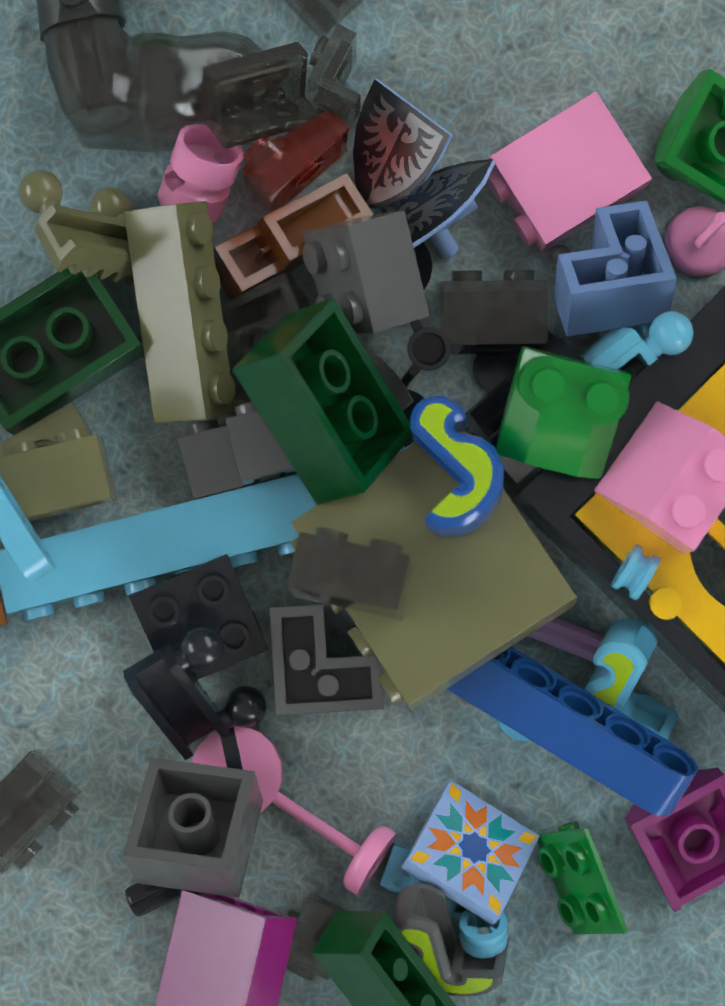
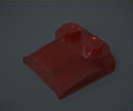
[242,110,350,214]

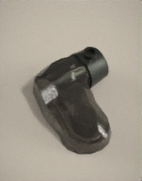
[36,0,278,152]

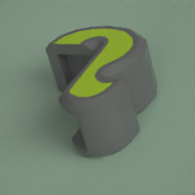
[393,883,509,997]

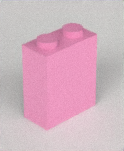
[486,91,652,253]

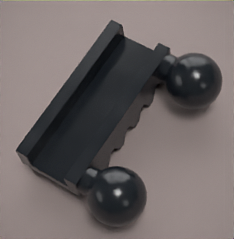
[123,626,267,760]

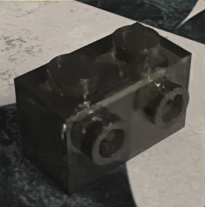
[287,527,414,620]

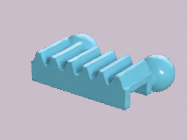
[579,311,693,370]

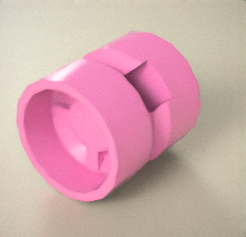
[157,124,244,223]

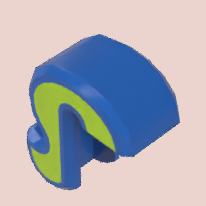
[410,396,504,537]

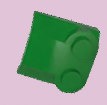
[654,69,725,204]
[495,346,632,479]

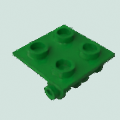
[537,821,629,934]

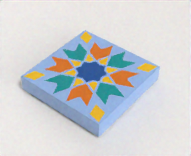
[401,780,540,925]

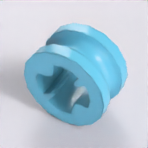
[611,544,661,600]
[459,909,508,959]

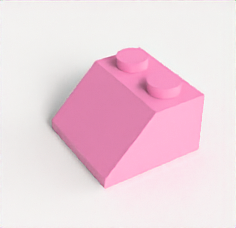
[594,401,725,554]

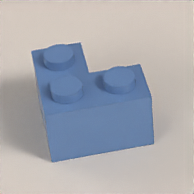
[553,200,677,337]

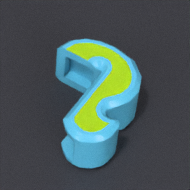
[584,618,679,740]

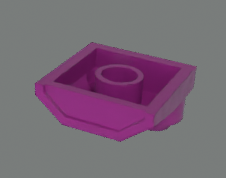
[624,767,725,912]

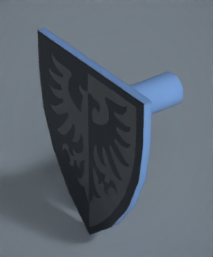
[353,79,453,209]
[379,159,495,259]

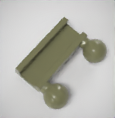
[19,170,134,285]

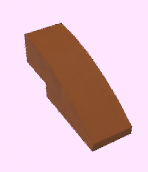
[213,173,373,305]

